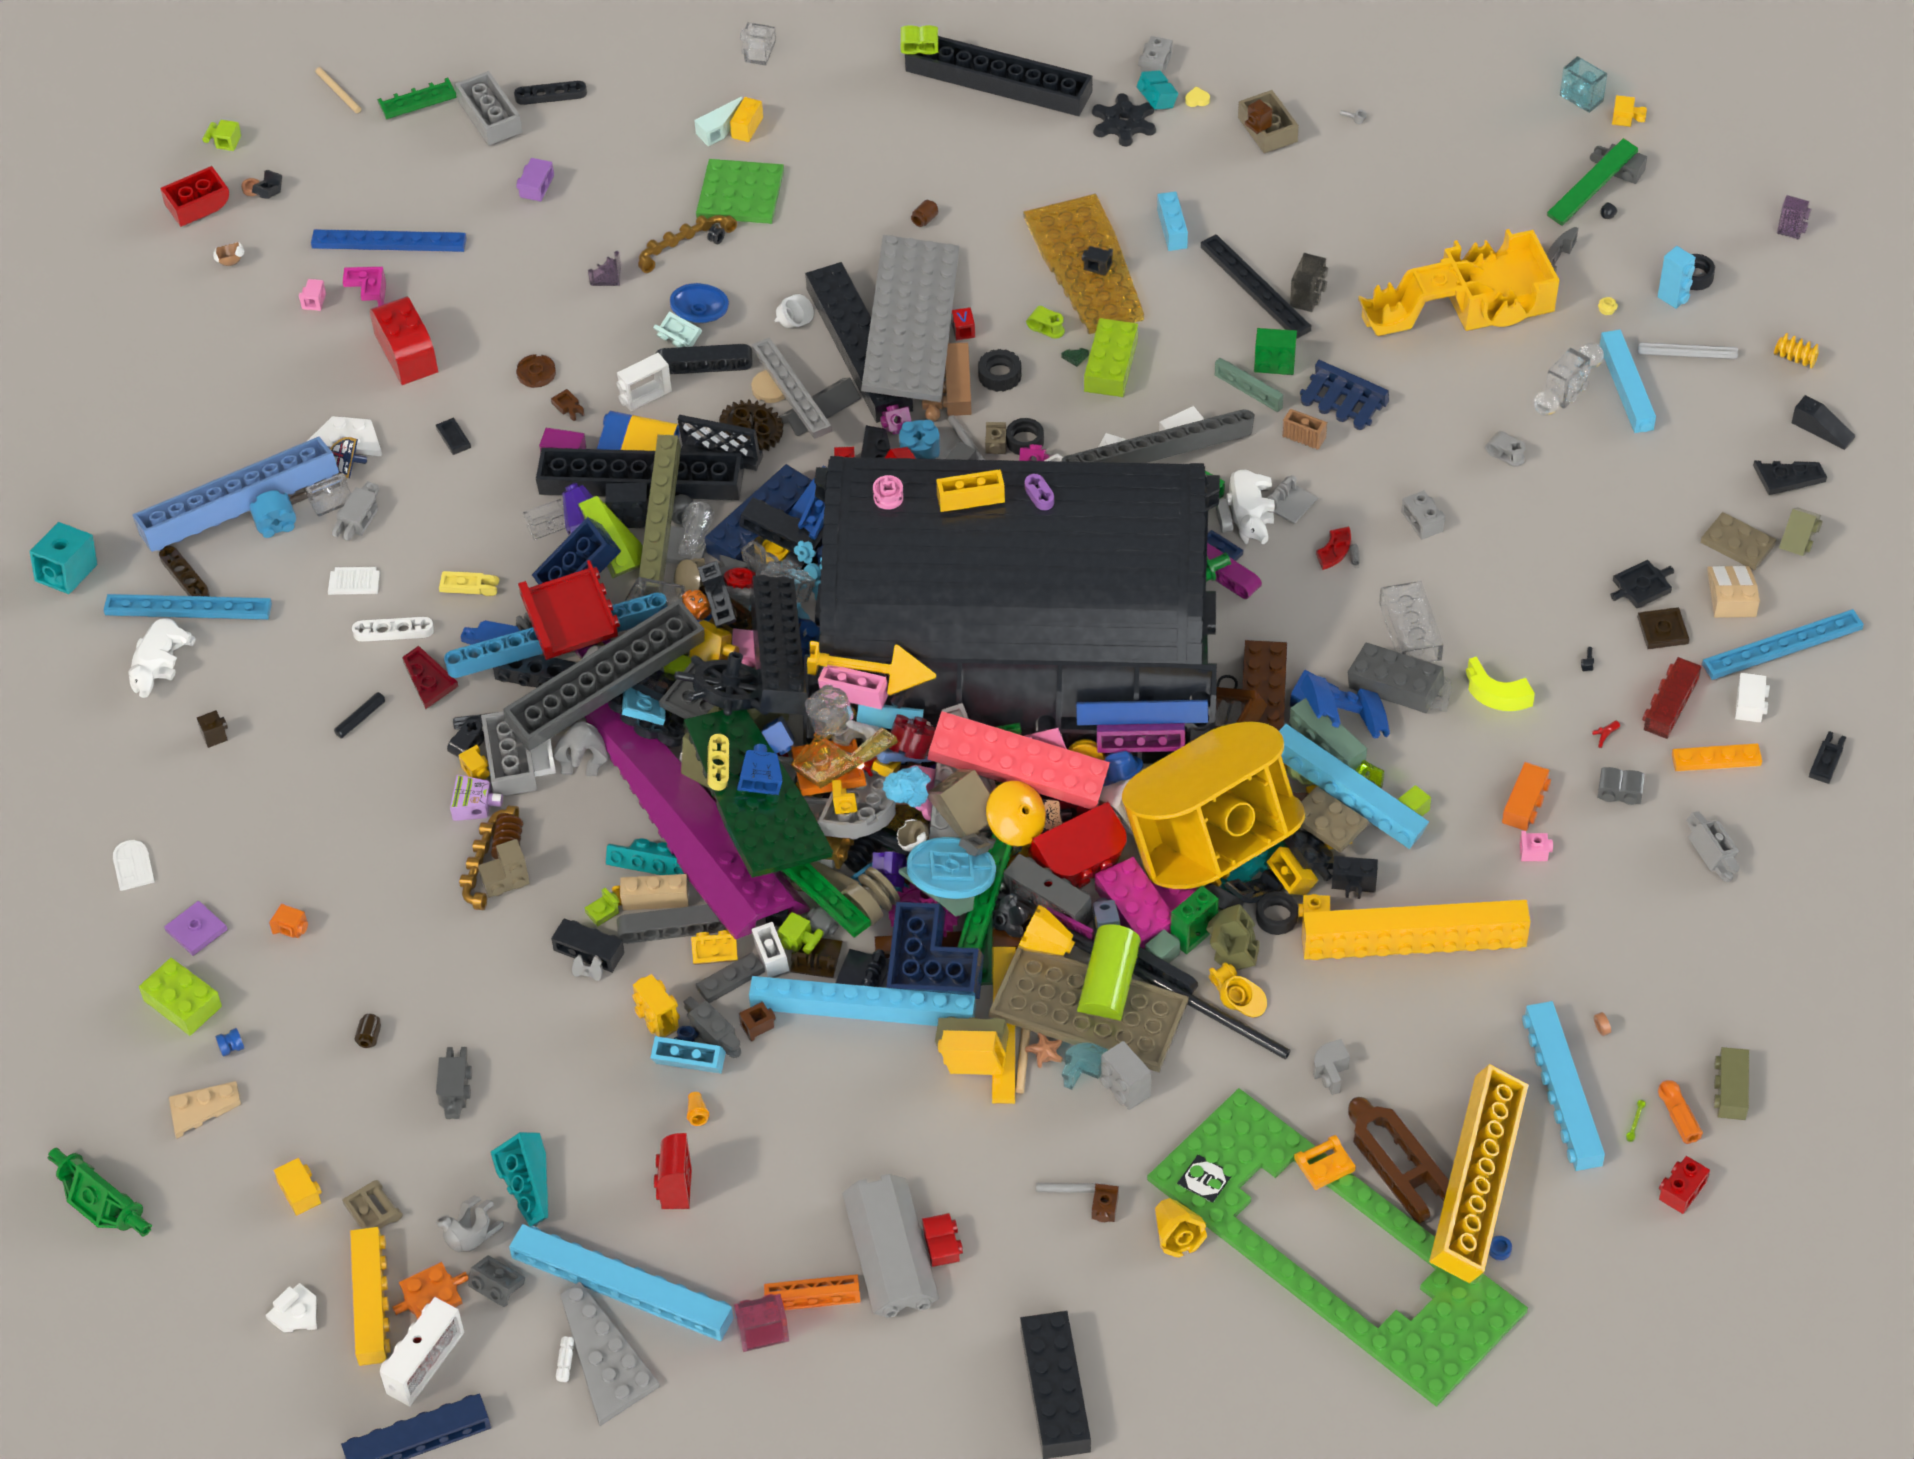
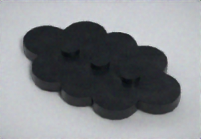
[608,693,685,747]

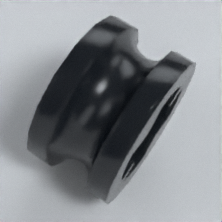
[707,225,725,245]

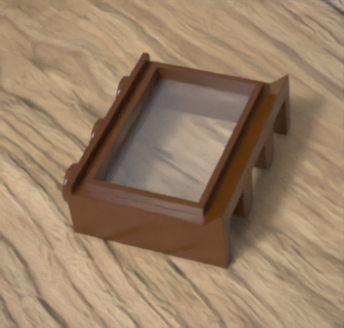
[1215,687,1268,729]

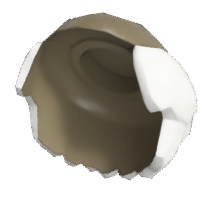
[897,819,929,852]

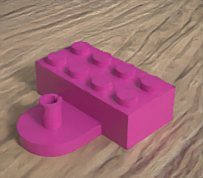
[1095,857,1196,949]

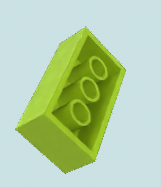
[1084,318,1138,397]

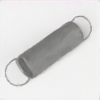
[1350,541,1360,568]

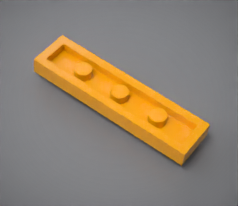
[1672,743,1762,771]

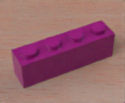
[1097,723,1185,753]

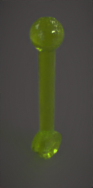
[1626,1100,1646,1142]

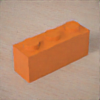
[1502,762,1551,831]

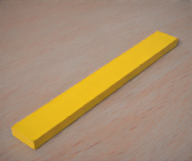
[992,947,1016,1104]

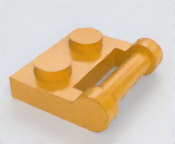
[1294,1135,1356,1190]

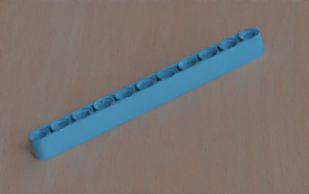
[444,593,668,678]

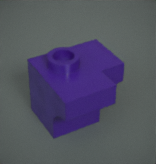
[872,851,907,888]

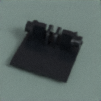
[835,949,890,987]

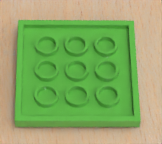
[696,159,784,224]

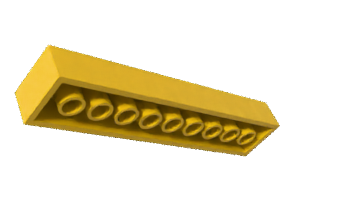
[1301,900,1531,960]
[1429,1064,1528,1283]

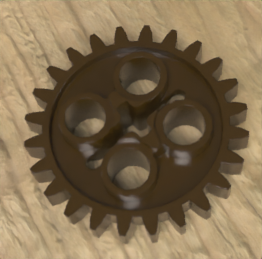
[719,399,784,451]

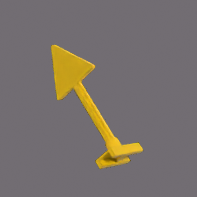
[807,641,936,695]

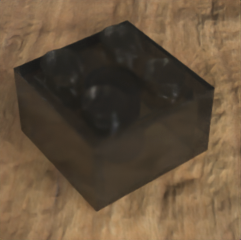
[1290,253,1328,312]

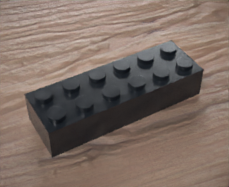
[1020,1311,1091,1459]

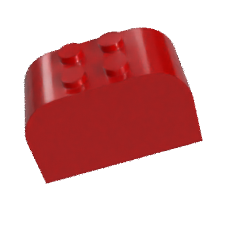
[370,296,439,385]
[1027,802,1127,888]

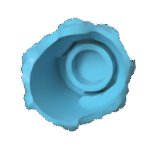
[882,766,931,807]

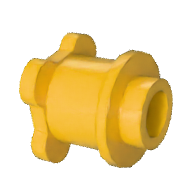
[1209,962,1237,992]

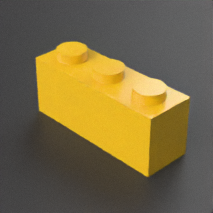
[936,469,1005,512]

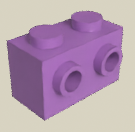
[516,158,554,201]

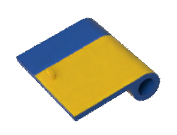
[597,411,680,451]

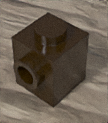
[197,710,228,748]

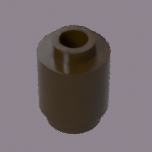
[354,1014,381,1048]

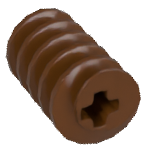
[491,813,524,859]

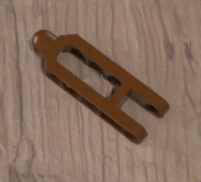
[1348,1097,1449,1224]

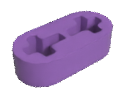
[1025,474,1054,510]

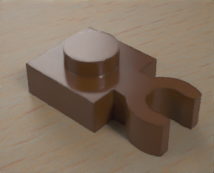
[551,389,585,421]

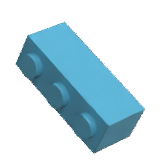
[1157,191,1188,251]
[1657,246,1696,309]
[650,1036,726,1074]

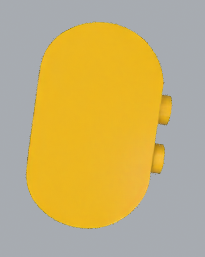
[1122,722,1305,889]

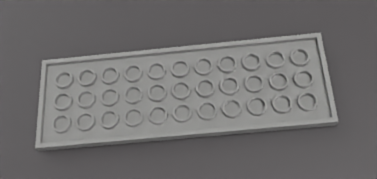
[861,235,959,402]

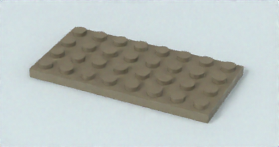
[989,947,1189,1072]

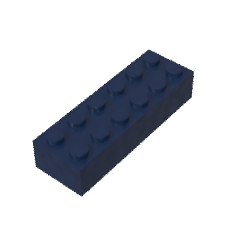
[705,464,812,563]

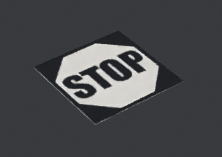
[1177,1155,1231,1203]

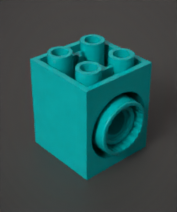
[29,522,98,594]

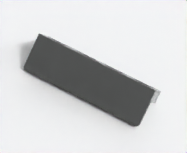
[779,377,860,436]

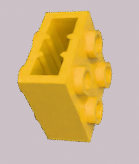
[632,974,680,1038]

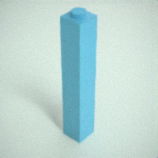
[1599,329,1656,433]

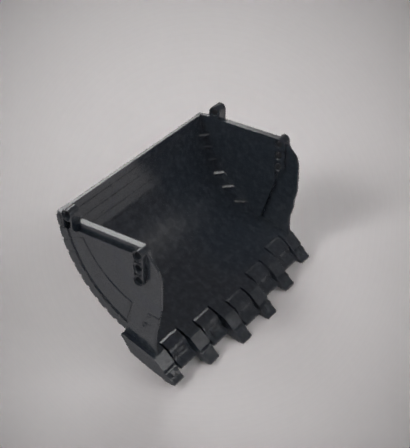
[803,456,1220,799]

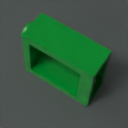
[1171,886,1219,955]

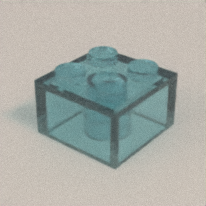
[1560,56,1607,113]

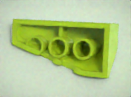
[578,496,643,578]

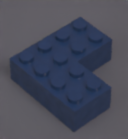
[532,517,621,600]
[886,902,984,999]

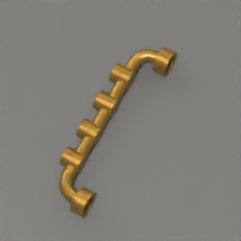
[638,215,737,273]
[459,805,519,910]

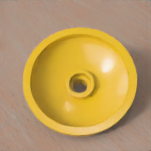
[986,781,1046,847]

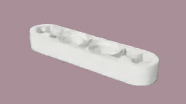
[352,617,434,641]

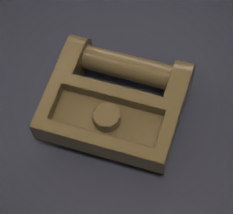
[342,1180,403,1229]

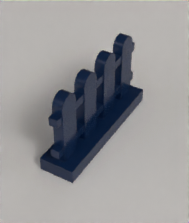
[1300,360,1389,430]

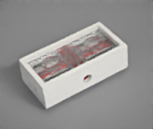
[379,1297,464,1407]

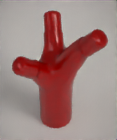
[1592,720,1620,748]
[856,757,877,777]

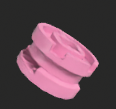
[873,475,903,509]

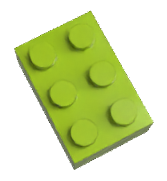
[139,957,222,1036]

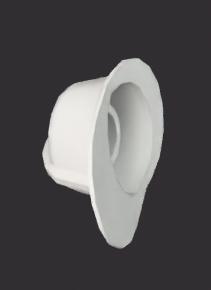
[774,294,814,328]

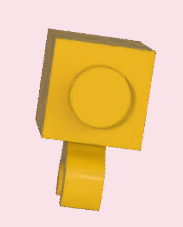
[1612,95,1647,127]

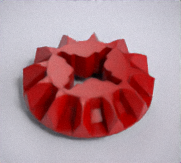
[724,568,757,589]

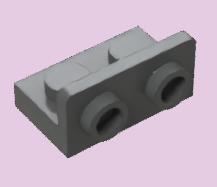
[468,1255,525,1307]

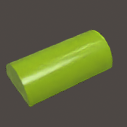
[1077,924,1141,1021]

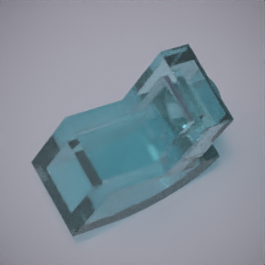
[1062,1043,1108,1090]

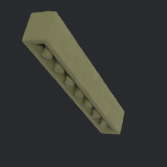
[638,435,681,594]

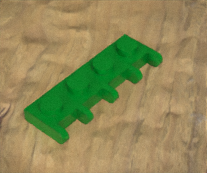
[377,77,457,119]

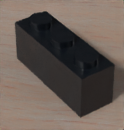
[551,918,625,973]

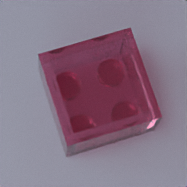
[734,1294,789,1352]

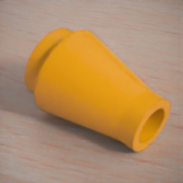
[687,1092,709,1126]

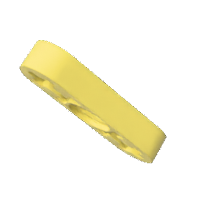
[707,734,729,791]

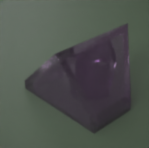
[588,251,621,286]

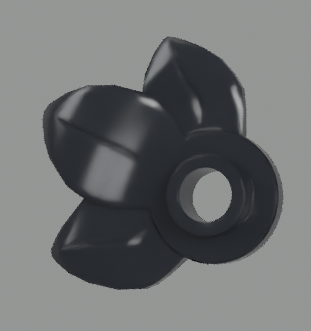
[993,893,1031,938]

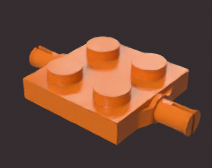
[392,1262,469,1320]

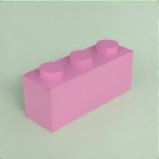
[818,665,888,710]

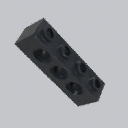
[493,655,577,688]

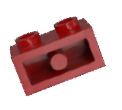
[1659,1156,1710,1214]

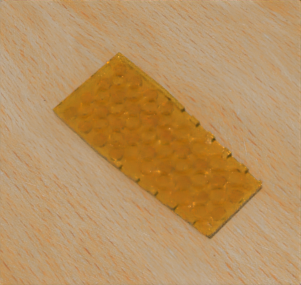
[1023,194,1144,334]

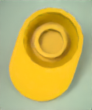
[1219,976,1267,1018]

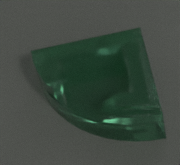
[1061,348,1089,367]

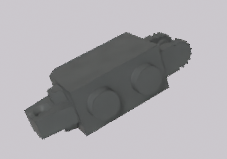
[683,996,741,1058]
[436,1047,472,1119]

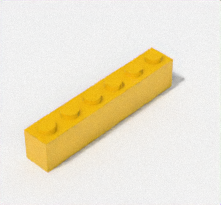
[350,1227,391,1366]

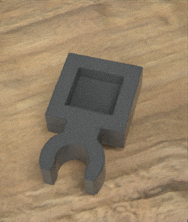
[959,832,996,857]

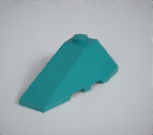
[490,1132,548,1226]

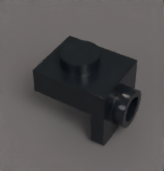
[252,170,282,199]

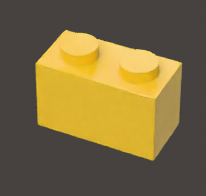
[730,97,763,142]
[1267,847,1319,895]
[273,1157,322,1216]

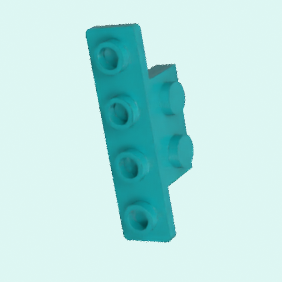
[606,838,688,880]

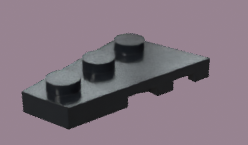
[860,425,890,458]

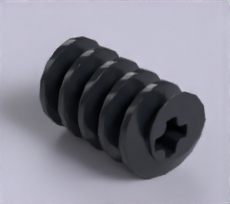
[844,836,882,873]

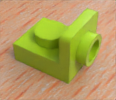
[584,887,619,927]

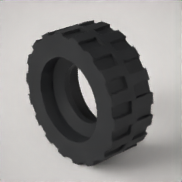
[978,349,1022,392]

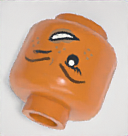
[682,590,711,621]

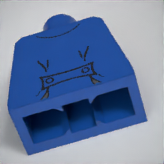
[737,744,782,795]

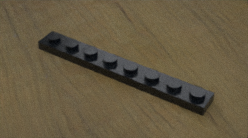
[1200,234,1312,339]

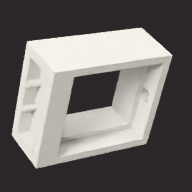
[616,353,672,411]

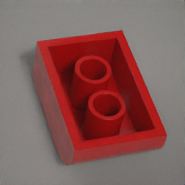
[160,166,229,227]
[654,1133,692,1209]

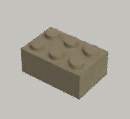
[1238,90,1299,154]

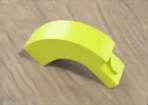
[1466,656,1535,711]

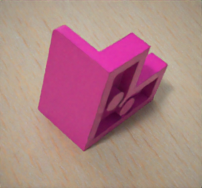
[343,266,386,306]

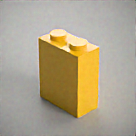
[938,1030,1006,1075]

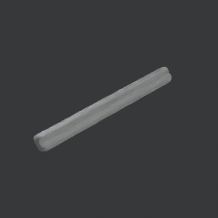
[1638,342,1738,359]

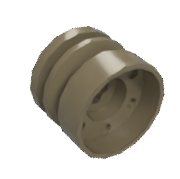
[841,867,900,926]

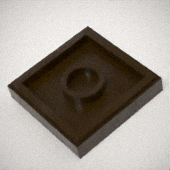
[1637,607,1690,649]

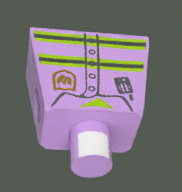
[450,775,503,821]

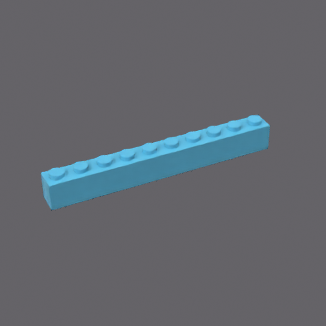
[749,976,976,1026]
[509,1224,734,1341]

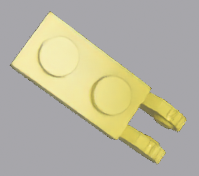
[439,571,500,596]

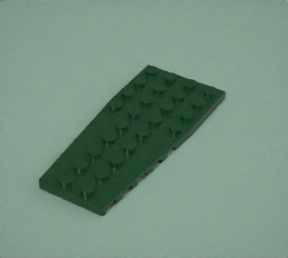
[683,710,833,878]

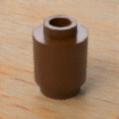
[911,200,939,227]

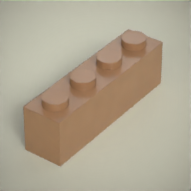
[943,343,971,416]

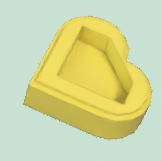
[1185,87,1210,107]

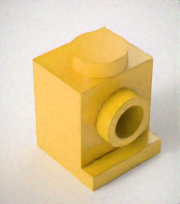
[459,745,490,780]

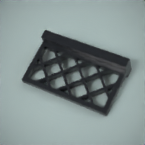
[677,414,763,471]

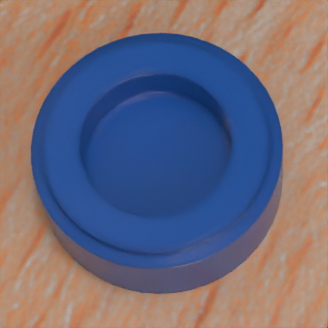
[1489,1236,1512,1260]

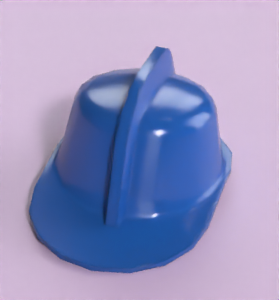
[1103,751,1143,786]

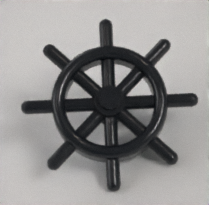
[674,652,768,716]

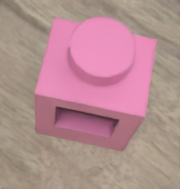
[299,279,326,311]
[1519,831,1553,861]

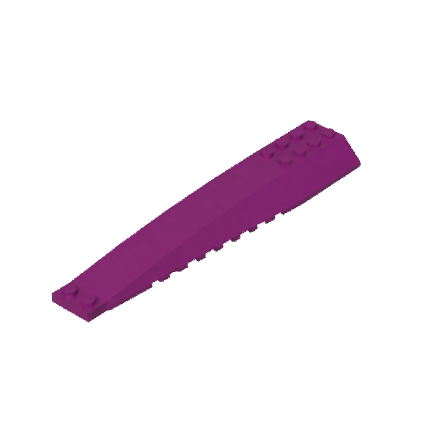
[585,702,810,940]

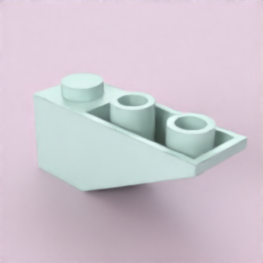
[694,97,743,146]

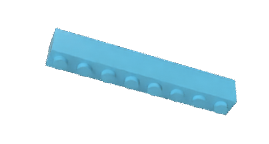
[1279,724,1429,849]
[1522,1001,1605,1171]

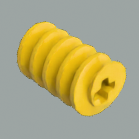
[1774,333,1819,369]

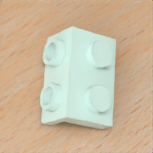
[653,311,702,347]

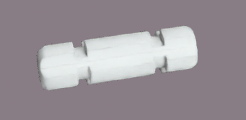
[556,1336,574,1382]

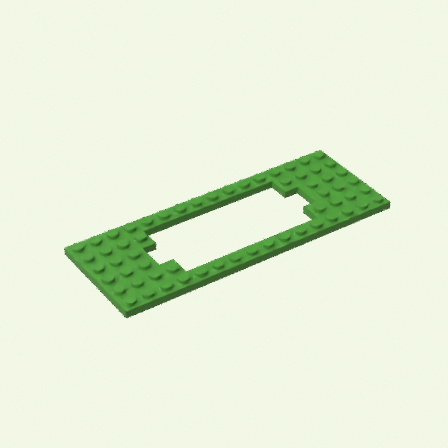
[1147,1088,1528,1407]

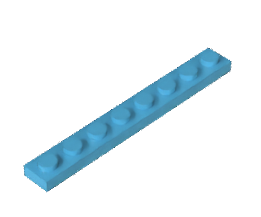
[104,594,272,620]
[1702,609,1864,680]

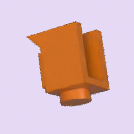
[269,903,308,938]

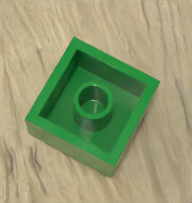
[1254,328,1297,375]

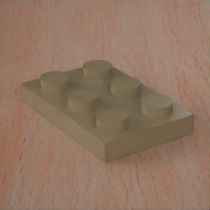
[1700,512,1777,571]
[1301,786,1368,853]

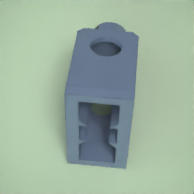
[1093,898,1120,936]

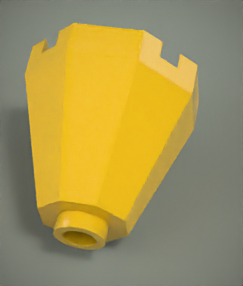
[1018,905,1075,956]
[1155,1198,1207,1258]

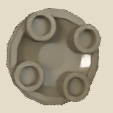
[673,559,703,599]

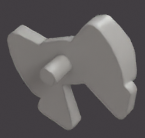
[572,955,603,981]

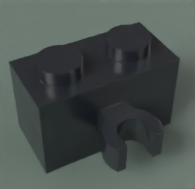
[1331,856,1378,899]

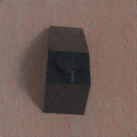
[1791,395,1855,450]

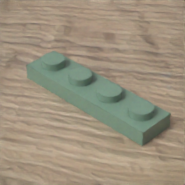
[1214,358,1283,412]

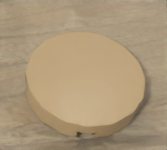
[751,370,785,403]

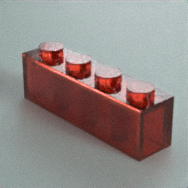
[1642,657,1702,739]

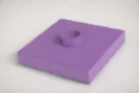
[164,900,227,956]

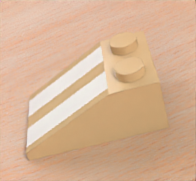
[1707,566,1760,618]

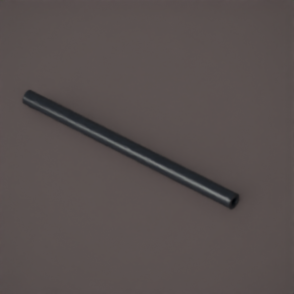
[1133,964,1291,1060]

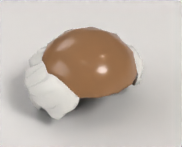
[213,242,245,266]

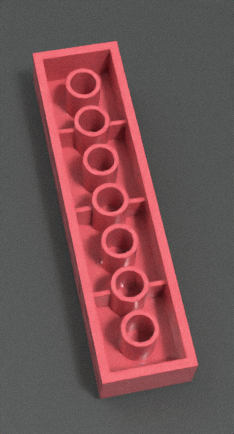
[927,711,1110,809]

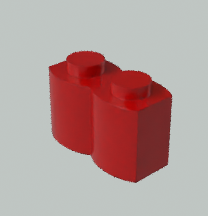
[922,1213,963,1267]

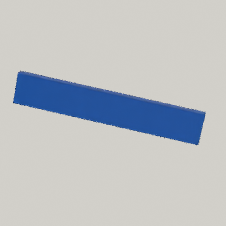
[1076,700,1208,725]

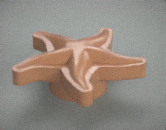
[1025,1033,1063,1068]

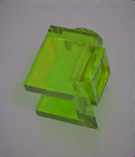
[1355,760,1384,788]

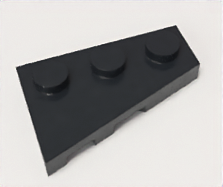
[1753,460,1827,495]

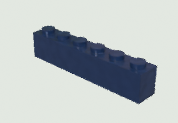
[341,1393,492,1459]

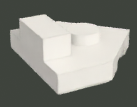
[266,1283,317,1332]

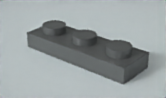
[696,952,765,1003]

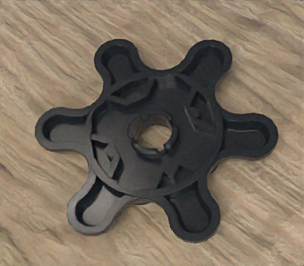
[1092,93,1156,147]

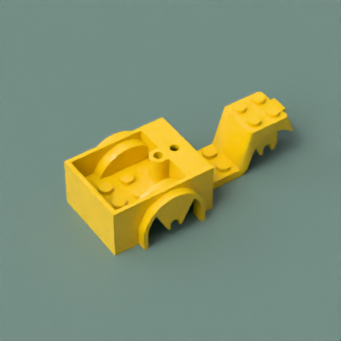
[1358,229,1559,336]

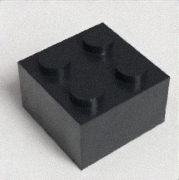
[605,482,649,528]

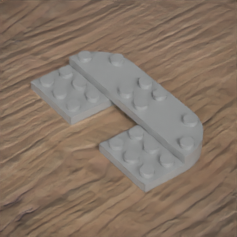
[778,756,898,839]

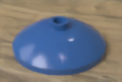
[670,283,729,323]

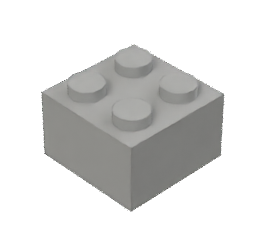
[1101,1041,1151,1110]

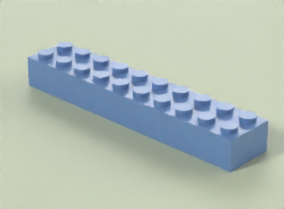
[132,436,339,552]

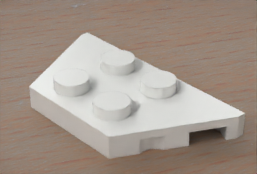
[307,416,382,456]

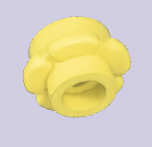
[1598,297,1618,315]

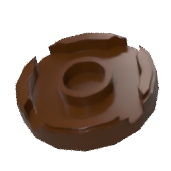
[516,354,556,388]

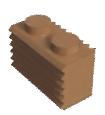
[1282,409,1328,450]

